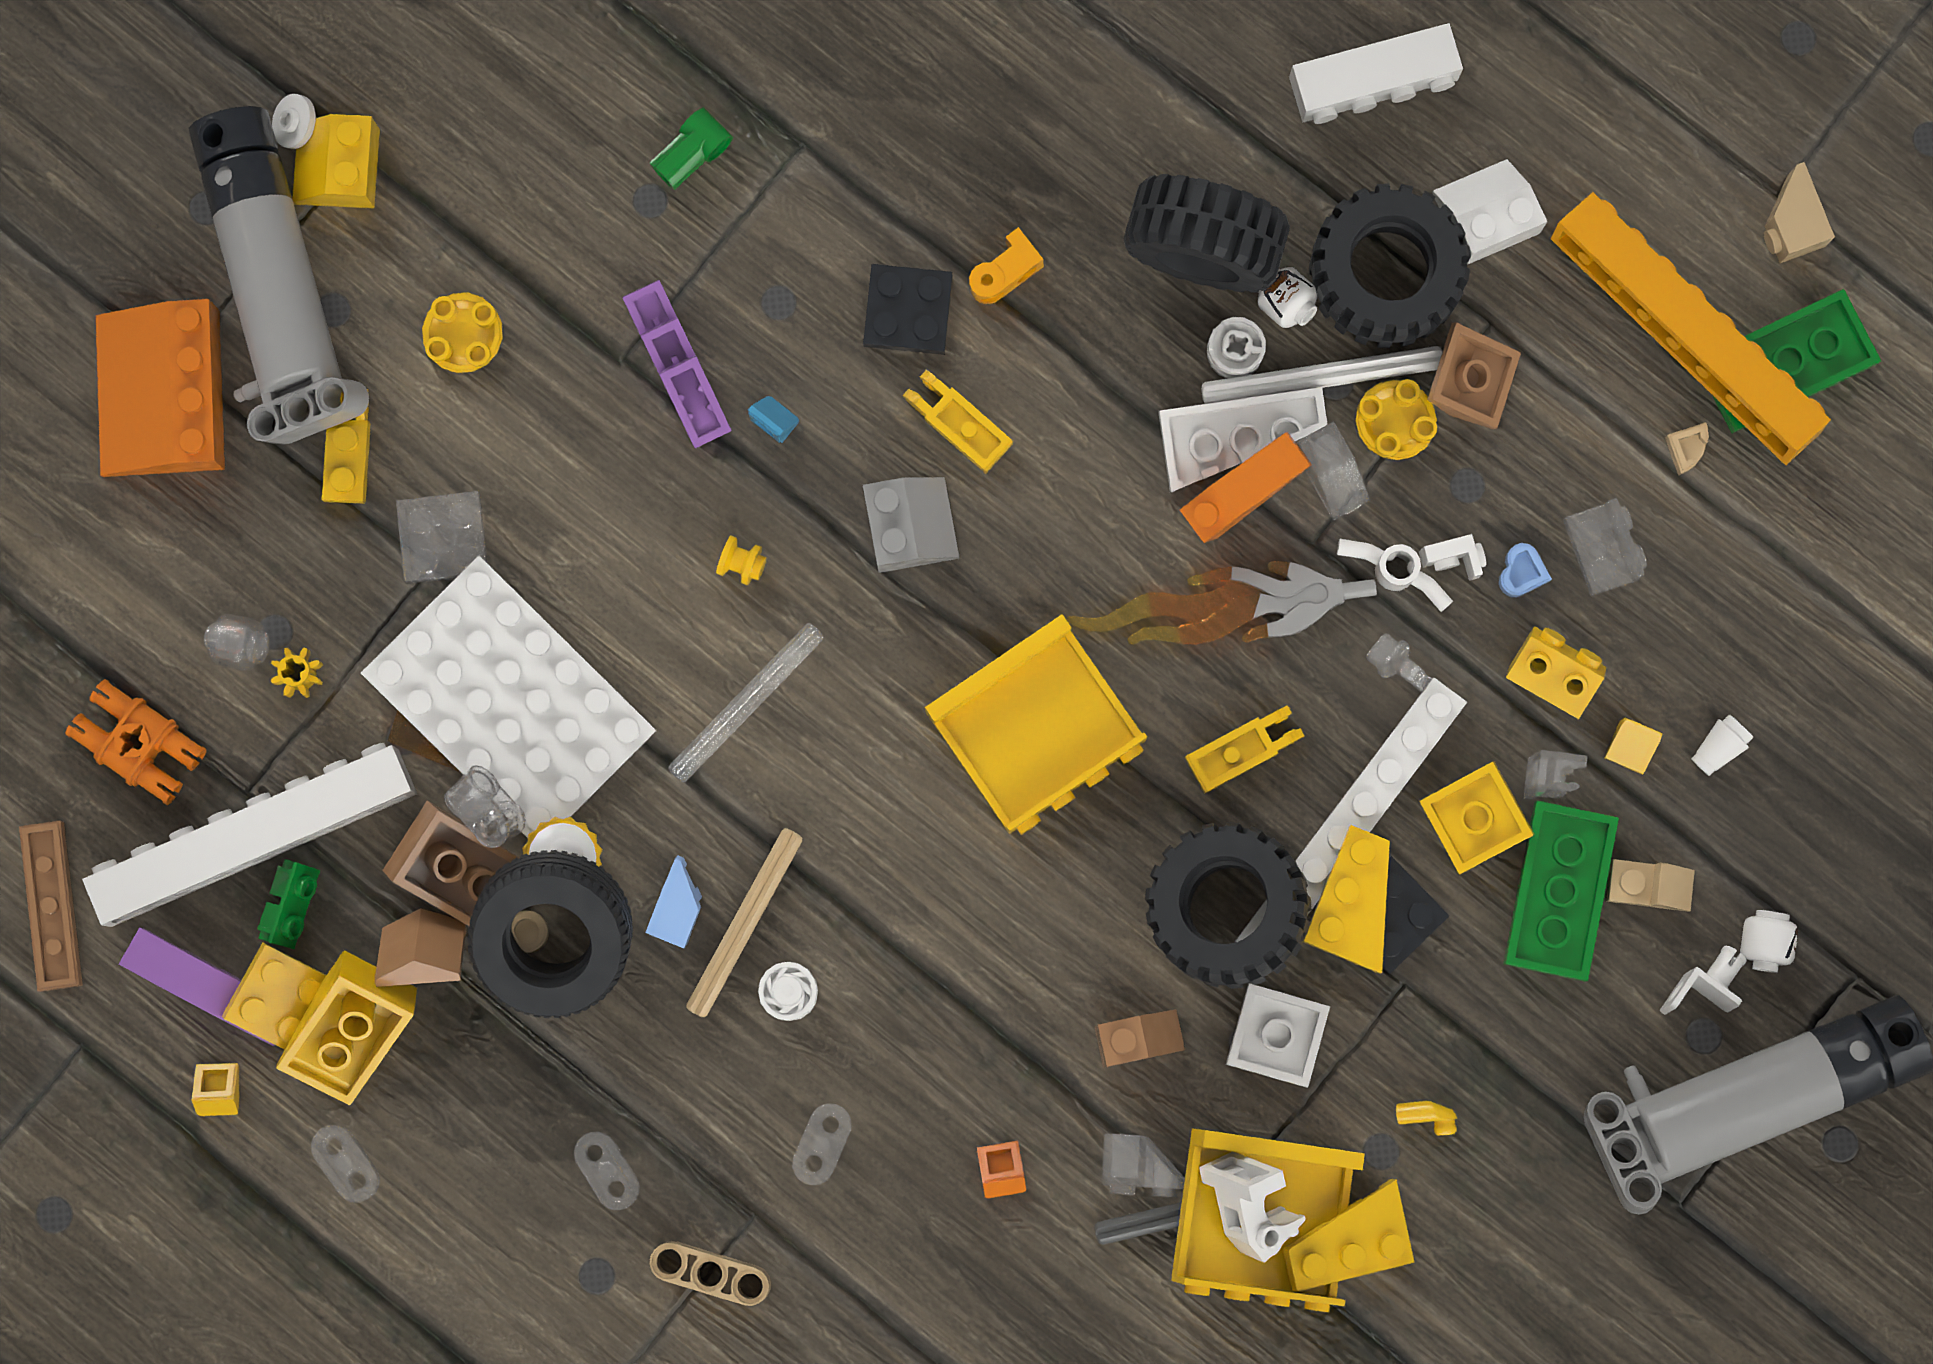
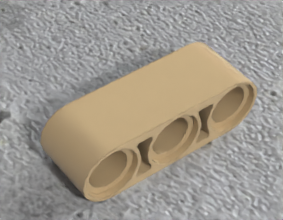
[650,1241,771,1306]

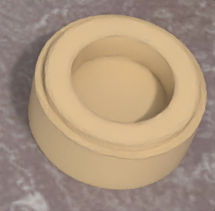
[511,911,549,953]

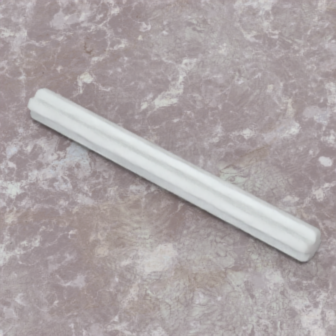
[1201,346,1442,404]

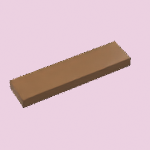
[19,821,83,992]

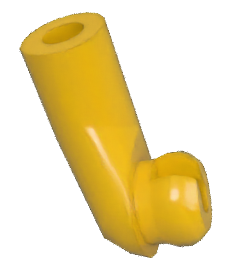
[1396,1101,1458,1136]

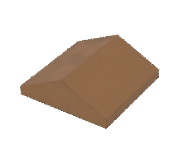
[1428,322,1521,429]
[375,908,466,987]

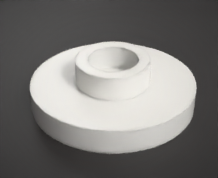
[272,94,316,149]

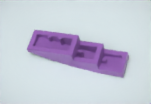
[622,280,732,448]
[119,927,275,1046]

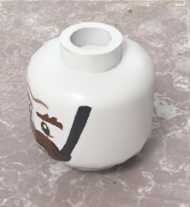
[1258,267,1318,328]
[1740,910,1798,973]

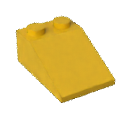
[276,950,417,1105]

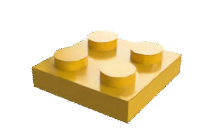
[1420,761,1535,875]
[222,942,326,1050]

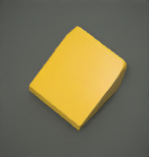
[1604,718,1663,775]
[192,1063,239,1116]

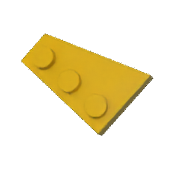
[1302,825,1390,974]
[1283,1179,1415,1292]

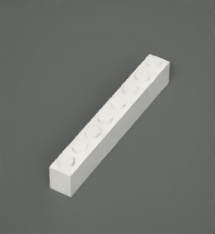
[82,743,417,927]

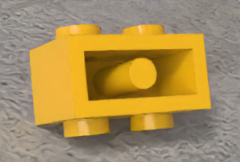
[1506,626,1607,719]

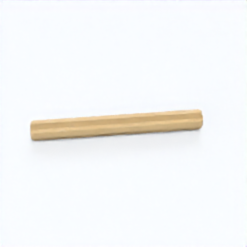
[687,828,802,1017]

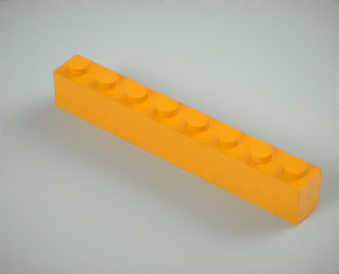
[1551,192,1831,465]

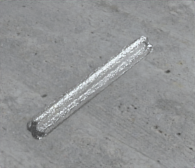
[668,623,823,782]

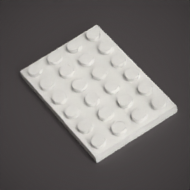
[361,556,656,838]

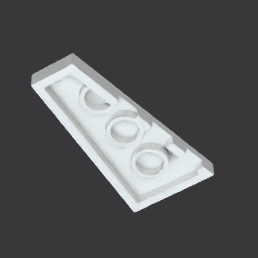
[1158,387,1328,492]

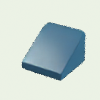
[748,396,799,443]

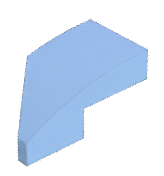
[646,855,702,948]

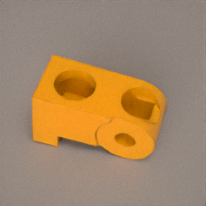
[969,227,1044,304]

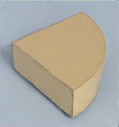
[1665,422,1709,476]

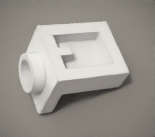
[1419,534,1486,581]

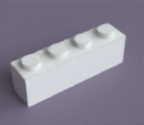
[1289,23,1463,124]

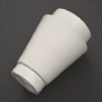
[1691,715,1753,776]

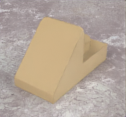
[1606,859,1695,912]

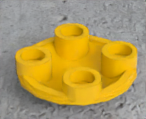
[422,292,503,373]
[1355,379,1437,460]

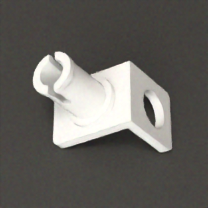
[1660,946,1747,1015]

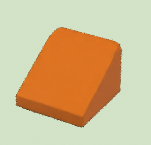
[977,1141,1026,1198]

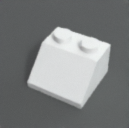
[1432,159,1547,265]

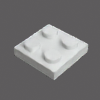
[1226,983,1330,1088]

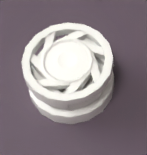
[1207,317,1266,379]
[758,962,818,1021]

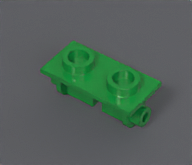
[257,859,320,949]

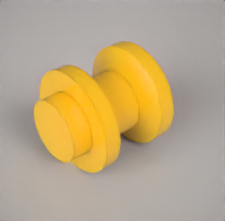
[716,535,767,585]

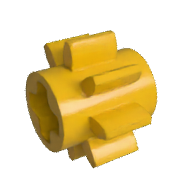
[271,647,323,698]

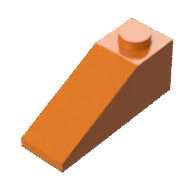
[1180,432,1312,543]

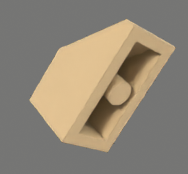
[1764,162,1835,263]

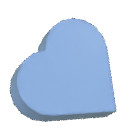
[1499,543,1552,597]

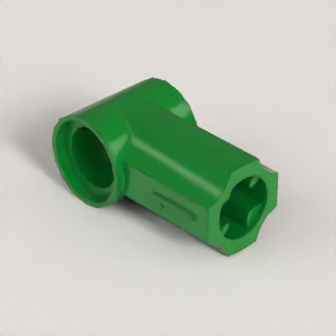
[650,107,733,190]

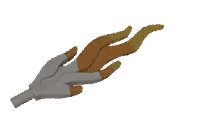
[1067,561,1377,645]

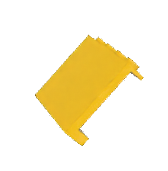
[925,614,1147,835]
[1171,1128,1365,1312]

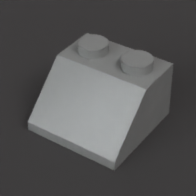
[863,477,959,573]

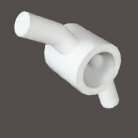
[1337,539,1453,612]

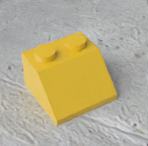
[292,114,380,208]

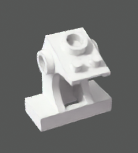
[1199,1152,1306,1263]

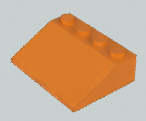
[96,299,225,477]

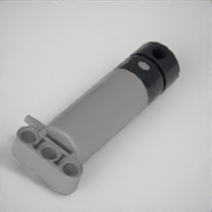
[189,106,369,445]
[1583,995,1933,1214]

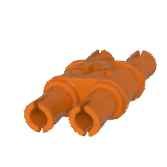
[65,679,207,805]

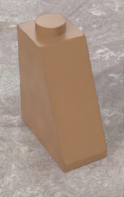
[1095,1009,1185,1068]

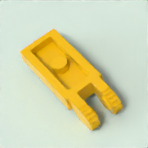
[903,370,1013,474]
[322,389,371,504]
[1185,705,1305,794]

